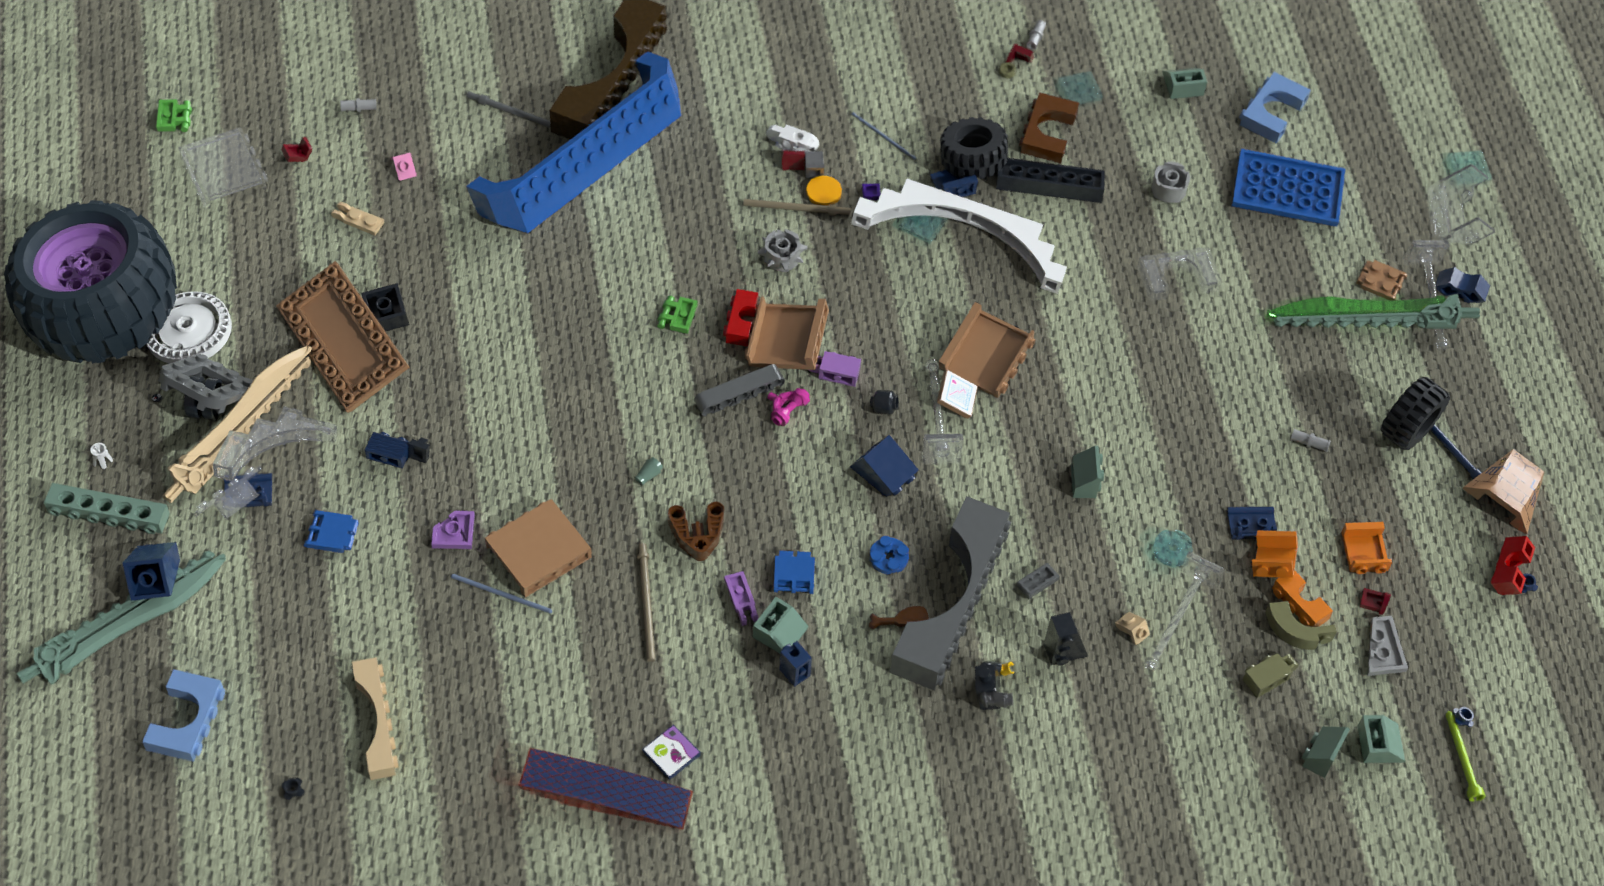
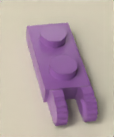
[724,571,758,626]

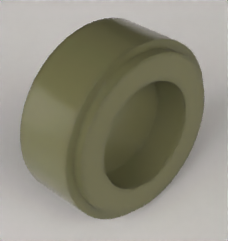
[999,62,1016,78]

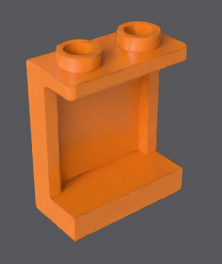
[1341,522,1392,574]

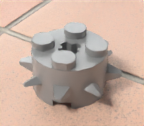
[757,229,807,272]

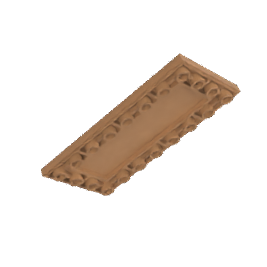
[276,261,410,413]

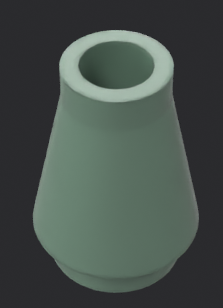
[635,457,663,486]

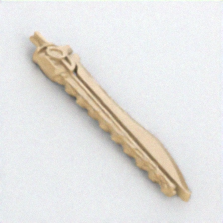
[163,346,312,503]

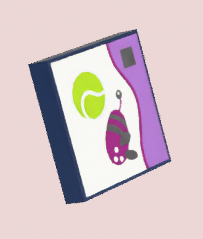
[642,724,701,780]

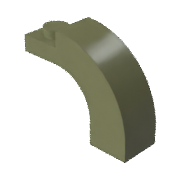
[1265,601,1337,650]

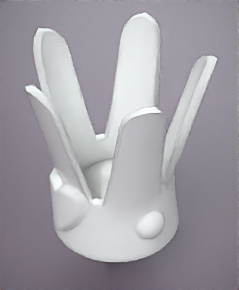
[90,443,113,469]

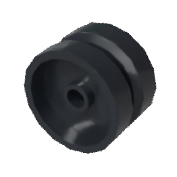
[184,376,223,421]

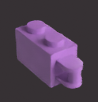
[809,351,861,387]

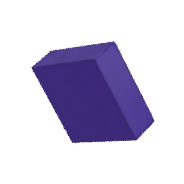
[862,183,881,201]

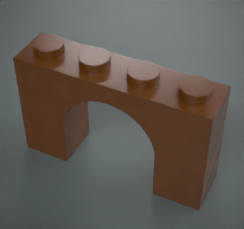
[1019,92,1079,164]

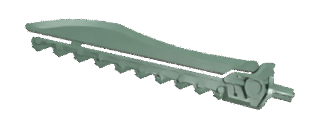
[16,551,226,684]

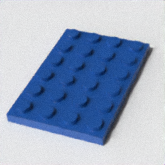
[1232,149,1345,227]

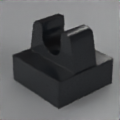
[408,437,430,464]

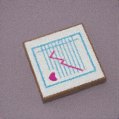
[937,370,978,419]

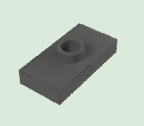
[1016,563,1060,599]

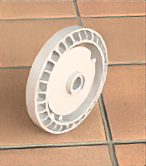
[147,291,232,364]

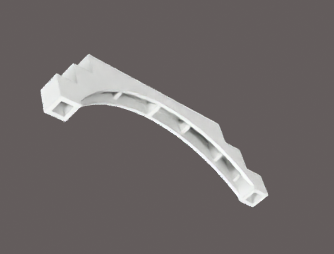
[851,179,1067,294]

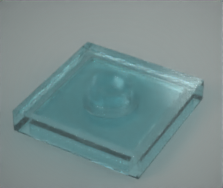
[899,215,948,245]

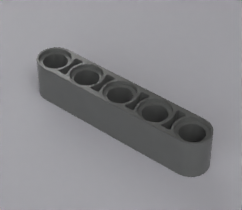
[694,364,785,417]

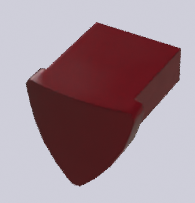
[1006,43,1034,63]
[781,150,805,171]
[1360,588,1391,615]

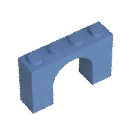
[1239,72,1311,144]
[143,669,225,762]

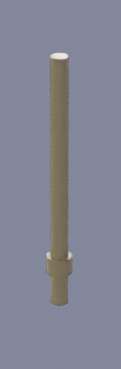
[743,199,851,216]

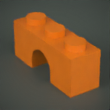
[1272,570,1333,627]

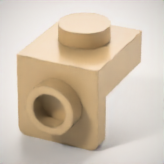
[1115,612,1150,645]

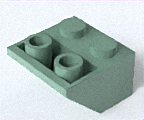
[1162,68,1207,99]
[1071,446,1104,498]
[753,597,808,654]
[1357,715,1405,763]

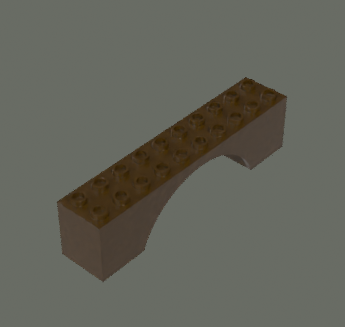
[549,0,667,140]

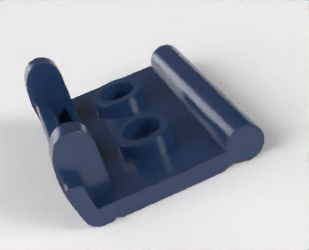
[223,473,272,509]
[1227,506,1277,540]

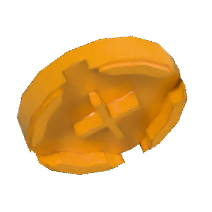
[806,175,842,206]

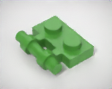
[156,99,192,132]
[657,295,698,334]

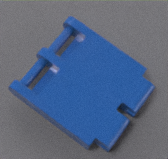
[304,510,359,553]
[774,550,815,594]

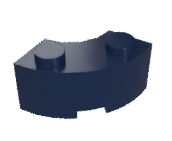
[1435,267,1490,303]

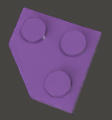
[432,511,475,549]

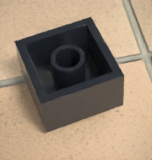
[361,283,410,332]

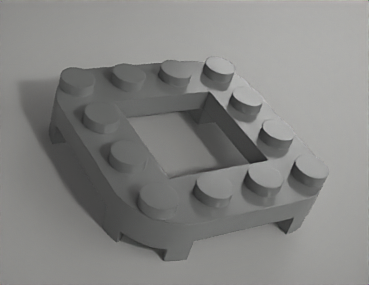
[158,354,253,413]

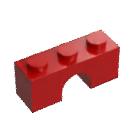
[723,289,759,347]
[1491,536,1535,595]

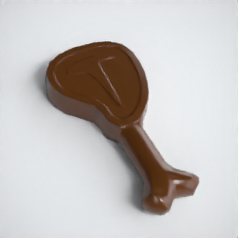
[869,606,929,630]

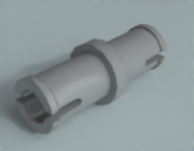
[1026,20,1046,50]
[340,98,377,112]
[1291,429,1331,452]

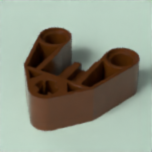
[668,502,724,561]

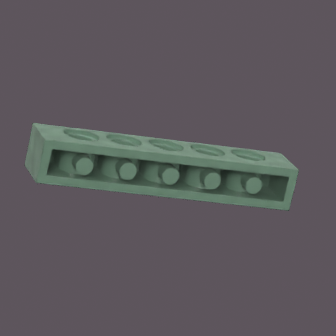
[44,483,170,534]

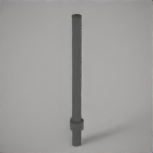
[466,91,550,128]

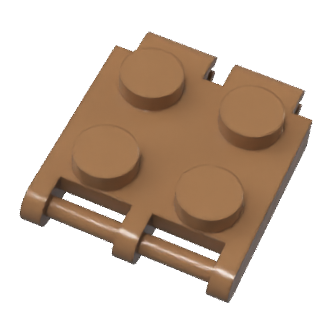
[1356,260,1407,302]

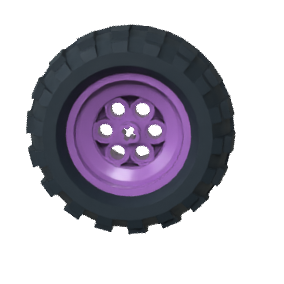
[4,200,177,364]

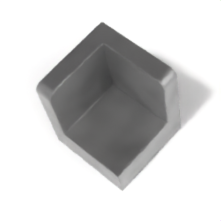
[805,151,824,178]

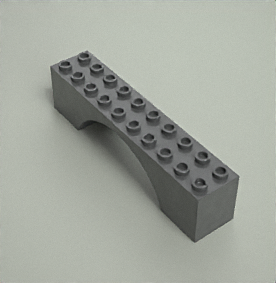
[889,496,1012,691]

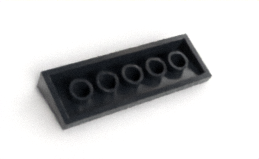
[996,158,1105,203]

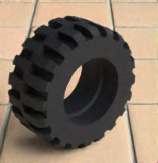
[940,117,1008,179]
[1381,377,1450,450]

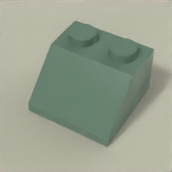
[1302,726,1350,778]

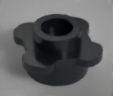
[281,778,305,800]

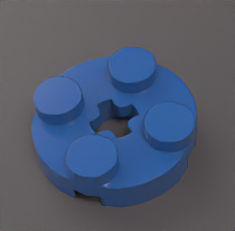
[870,536,909,574]

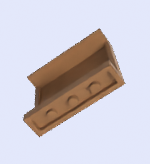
[745,296,829,370]
[939,302,1036,398]
[485,499,592,597]

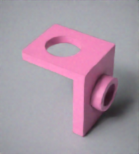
[391,153,417,180]

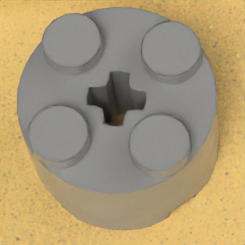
[1151,162,1190,203]

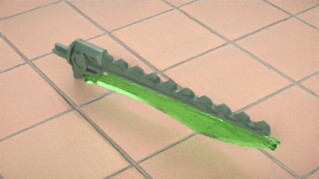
[1266,294,1480,329]

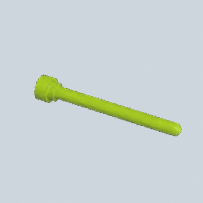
[1446,711,1486,802]

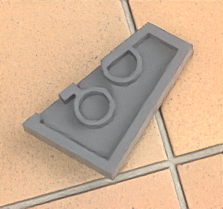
[1367,616,1408,676]

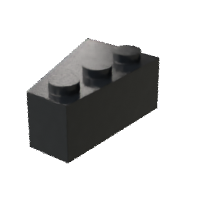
[1043,612,1088,666]

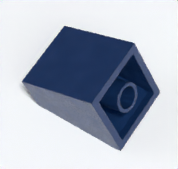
[850,435,919,497]
[122,542,180,601]

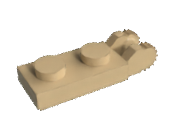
[331,202,384,235]

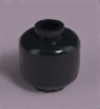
[870,390,899,415]

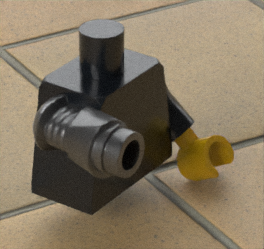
[975,660,1014,710]

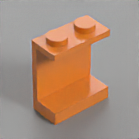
[1252,530,1298,578]

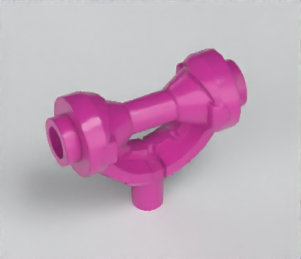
[767,388,810,426]

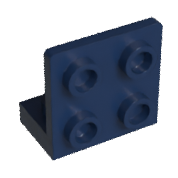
[930,170,978,197]

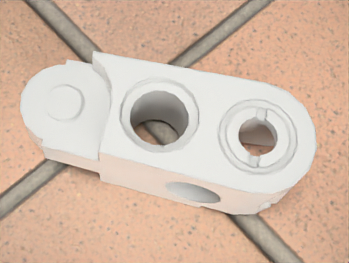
[766,125,819,152]

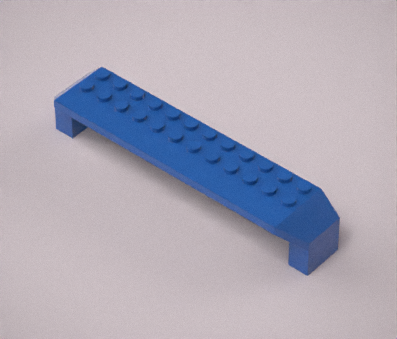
[466,51,682,233]

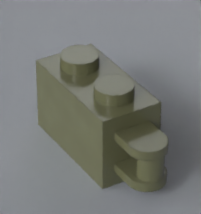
[1242,653,1299,698]

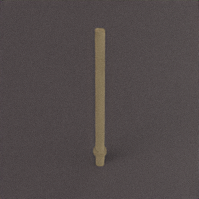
[637,543,655,662]

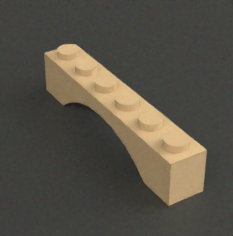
[352,657,399,780]

